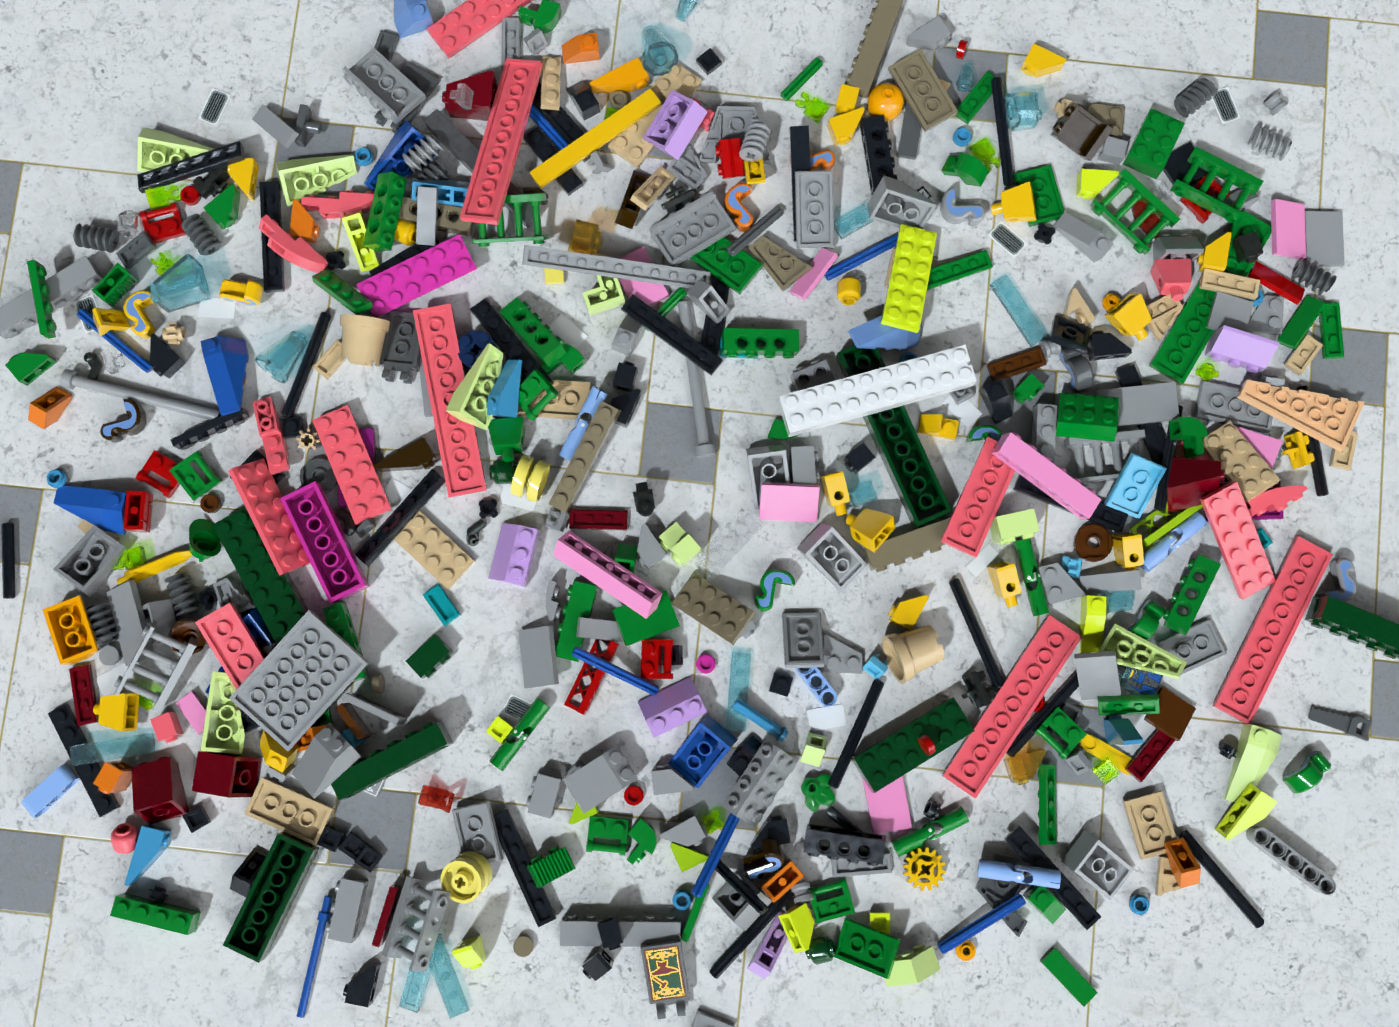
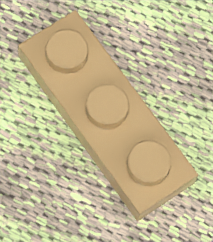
[541,56,561,110]
[630,166,675,211]
[1199,268,1260,300]

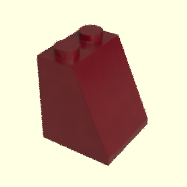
[442,71,498,121]
[1167,457,1225,512]
[192,751,262,798]
[131,757,189,824]

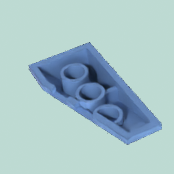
[394,0,434,39]
[848,316,921,351]

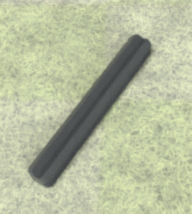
[727,206,783,257]

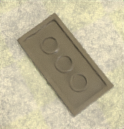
[888,49,958,132]
[671,572,756,646]

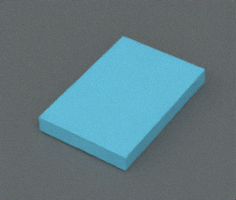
[1104,452,1167,519]

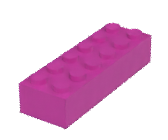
[356,234,477,318]
[280,481,370,604]

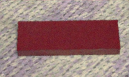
[569,509,628,531]
[69,664,99,726]
[1125,729,1175,782]
[372,884,401,947]

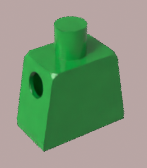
[488,416,526,462]

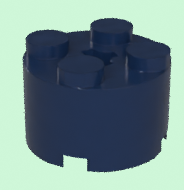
[458,331,497,370]

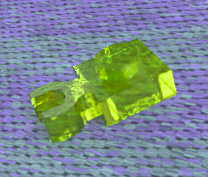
[795,92,830,124]
[969,138,1000,173]
[145,186,182,210]
[151,252,183,286]
[113,546,147,570]

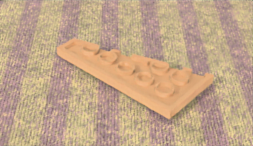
[1237,380,1365,452]

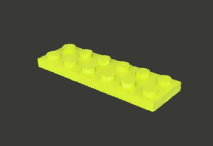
[881,224,937,333]

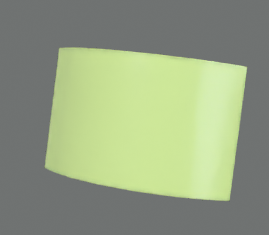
[800,732,827,767]

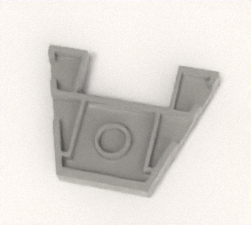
[699,106,771,165]

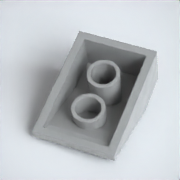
[867,176,937,229]
[746,443,790,510]
[797,521,867,592]
[53,525,125,598]
[292,723,361,799]
[563,745,638,814]
[1061,830,1134,901]

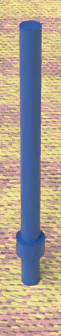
[296,895,332,1018]

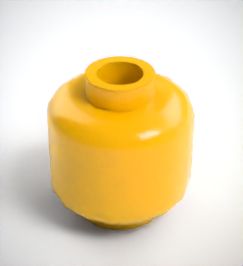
[394,219,417,246]
[837,276,861,305]

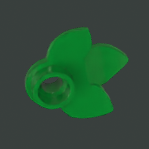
[801,774,835,812]

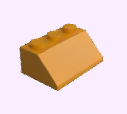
[42,595,99,665]

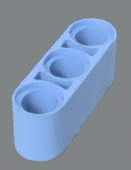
[795,667,837,706]
[21,764,79,818]

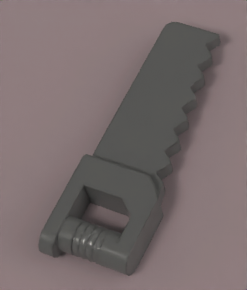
[1308,707,1372,741]

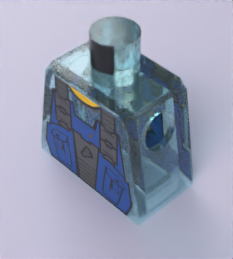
[1117,664,1163,695]

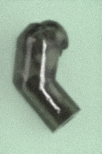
[523,187,549,205]

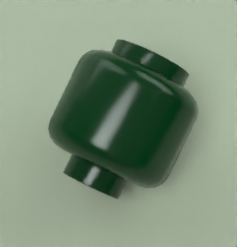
[489,460,517,484]
[805,936,836,965]

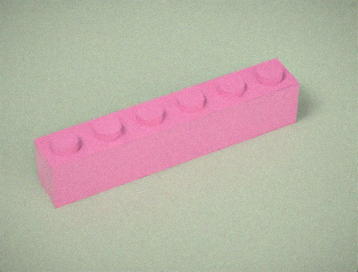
[991,432,1101,519]
[553,531,662,619]

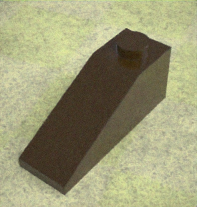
[615,170,650,229]
[373,438,438,472]

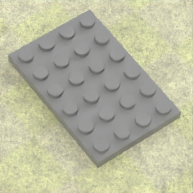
[229,610,369,751]

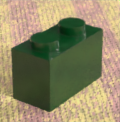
[406,634,453,678]

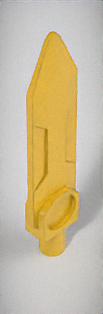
[117,550,193,585]
[1078,733,1133,775]

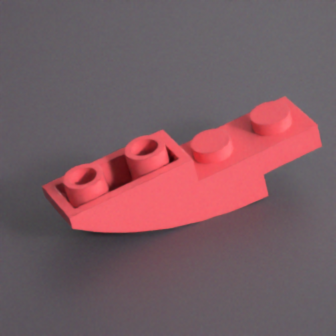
[301,190,374,219]
[259,214,328,273]
[252,397,290,475]
[1245,485,1308,517]

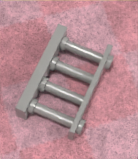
[1064,429,1146,487]
[114,620,198,713]
[382,876,451,972]

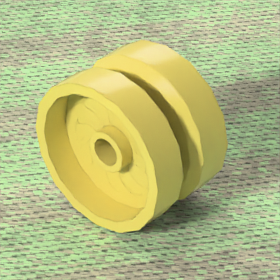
[510,454,550,503]
[441,851,492,903]

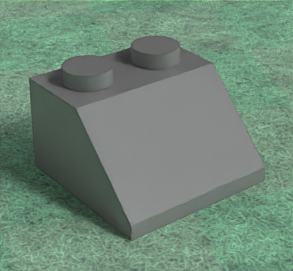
[1153,234,1204,263]
[142,599,176,646]
[712,869,772,931]

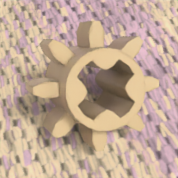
[1053,98,1076,119]
[162,322,186,346]
[295,428,321,452]

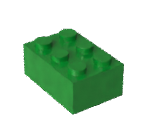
[1122,108,1185,180]
[1056,392,1119,442]

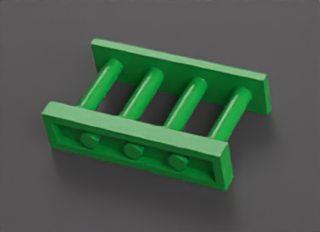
[1170,147,1264,225]
[1090,168,1180,255]
[472,193,550,247]

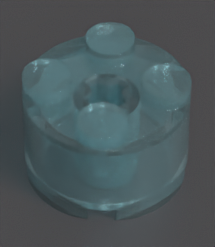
[1005,91,1042,132]

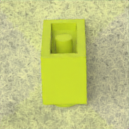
[1076,169,1119,199]
[778,903,814,953]

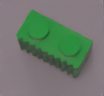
[91,262,138,307]
[527,845,576,888]

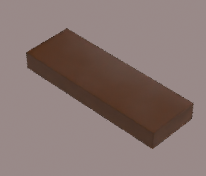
[987,347,1047,382]

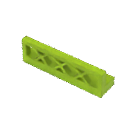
[1129,502,1203,547]

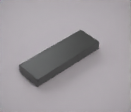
[897,102,921,160]

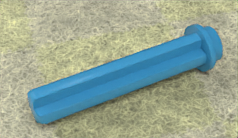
[732,698,788,741]

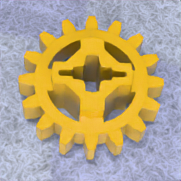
[902,846,946,891]

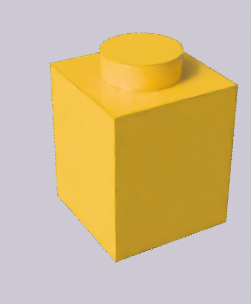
[834,84,860,115]

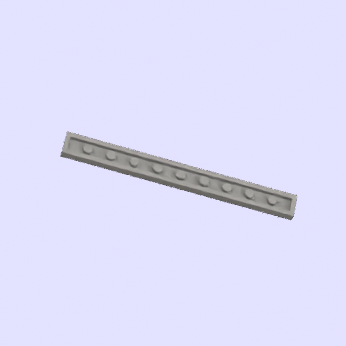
[522,245,710,289]

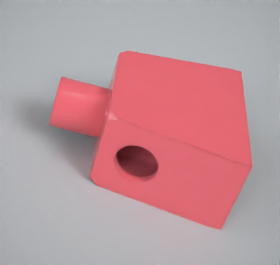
[1150,259,1192,301]

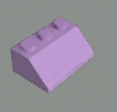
[643,90,708,160]
[1204,325,1279,373]
[488,523,540,588]
[638,677,707,738]

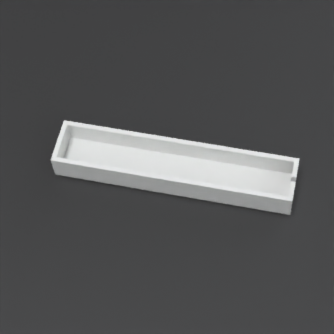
[778,345,977,437]

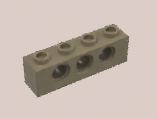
[398,195,475,237]

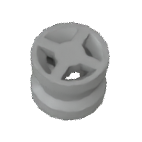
[1263,92,1288,116]
[1039,340,1061,359]
[791,882,814,904]

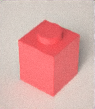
[150,712,184,744]

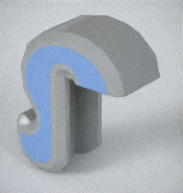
[940,187,985,226]
[1317,558,1357,602]

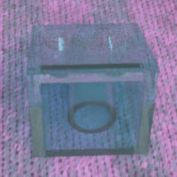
[149,254,212,313]

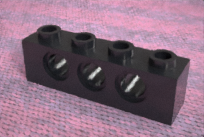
[860,115,898,195]
[803,824,886,866]

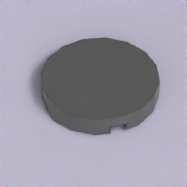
[299,457,338,494]

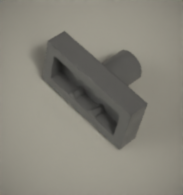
[295,104,322,147]

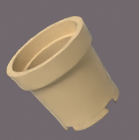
[340,314,390,367]
[881,625,945,684]

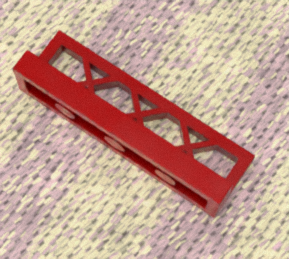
[564,639,619,715]

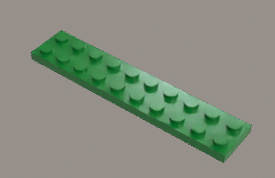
[1149,210,1272,385]

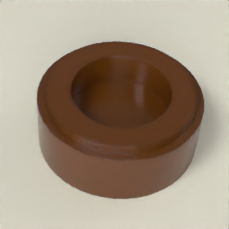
[200,494,222,514]

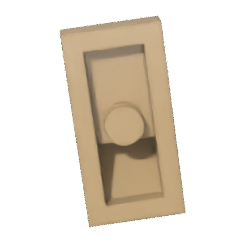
[1062,288,1096,326]

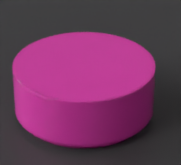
[696,654,716,674]

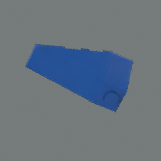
[364,120,440,192]

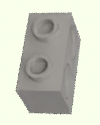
[790,359,835,391]

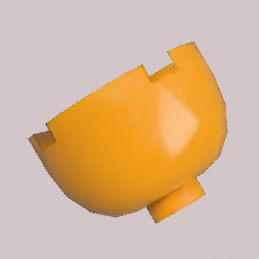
[867,82,904,122]

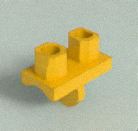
[1281,431,1315,469]

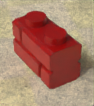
[715,138,745,179]
[123,491,153,533]

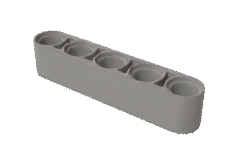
[1246,826,1336,895]

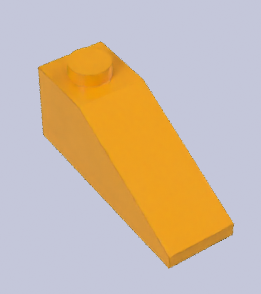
[589,57,649,93]

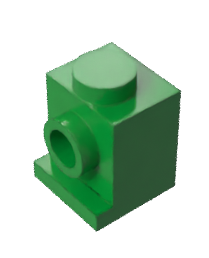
[1012,373,1045,404]

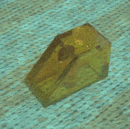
[1004,748,1046,785]

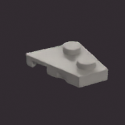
[666,143,707,192]
[1038,562,1085,604]

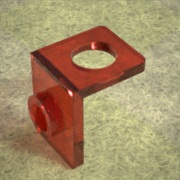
[418,785,455,813]

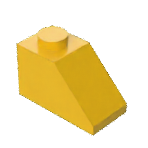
[1020,43,1067,78]
[827,107,865,146]
[228,158,259,201]
[1197,232,1232,272]
[888,595,929,631]
[259,730,300,773]

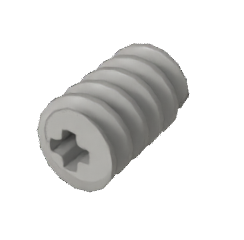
[739,119,771,162]
[1248,126,1292,161]
[402,134,444,174]

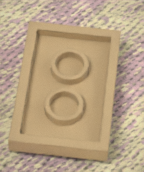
[1122,791,1177,860]

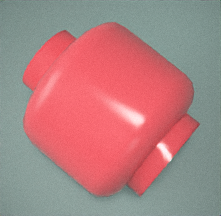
[110,823,139,854]

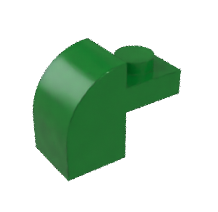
[518,0,562,34]
[941,153,989,187]
[541,344,586,375]
[1168,417,1208,459]
[627,817,657,865]

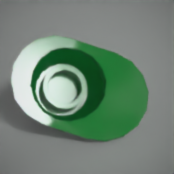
[189,519,221,562]

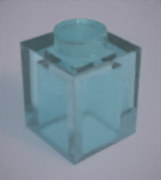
[848,481,877,508]
[1101,591,1134,613]

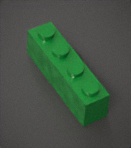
[555,581,598,662]
[110,893,201,935]

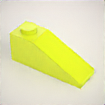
[342,210,379,272]
[1080,595,1106,653]
[1215,783,1277,840]
[452,935,486,969]

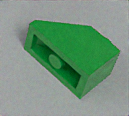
[203,184,240,230]
[5,353,57,386]
[615,543,638,574]
[1023,885,1066,924]

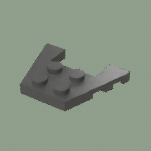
[975,854,1030,937]

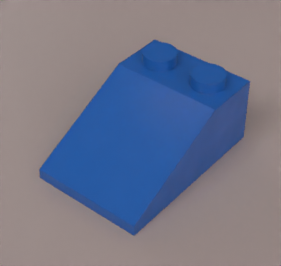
[668,715,738,788]

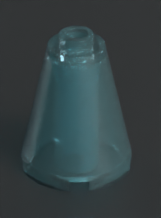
[641,26,678,76]
[255,331,307,384]

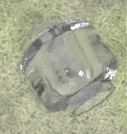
[117,210,143,239]

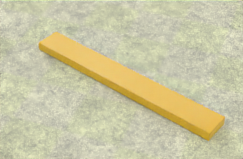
[529,88,661,189]

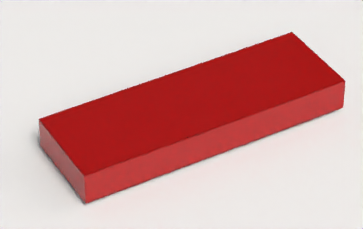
[1248,261,1305,305]

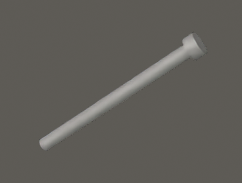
[678,301,715,458]
[60,369,221,420]

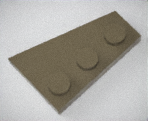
[748,236,812,292]

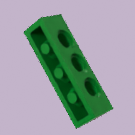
[363,172,407,252]
[499,297,566,367]
[721,328,799,359]
[1163,554,1221,636]
[322,602,370,683]

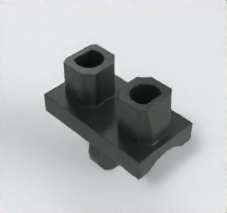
[193,167,230,200]
[661,184,696,214]
[633,482,655,517]
[961,671,996,708]

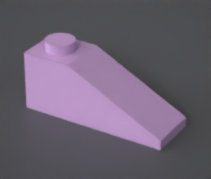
[747,912,788,979]

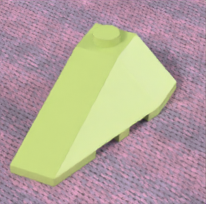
[137,127,213,172]
[275,154,357,206]
[446,344,504,430]
[1098,624,1187,679]
[200,671,245,754]
[1224,724,1282,803]

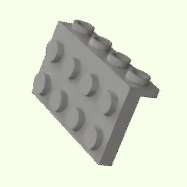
[342,48,426,124]
[649,191,736,267]
[723,740,797,827]

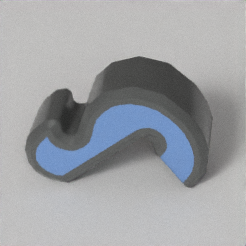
[1059,348,1093,392]

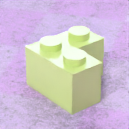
[583,275,625,316]
[990,509,1040,546]
[659,522,702,567]
[884,944,940,987]

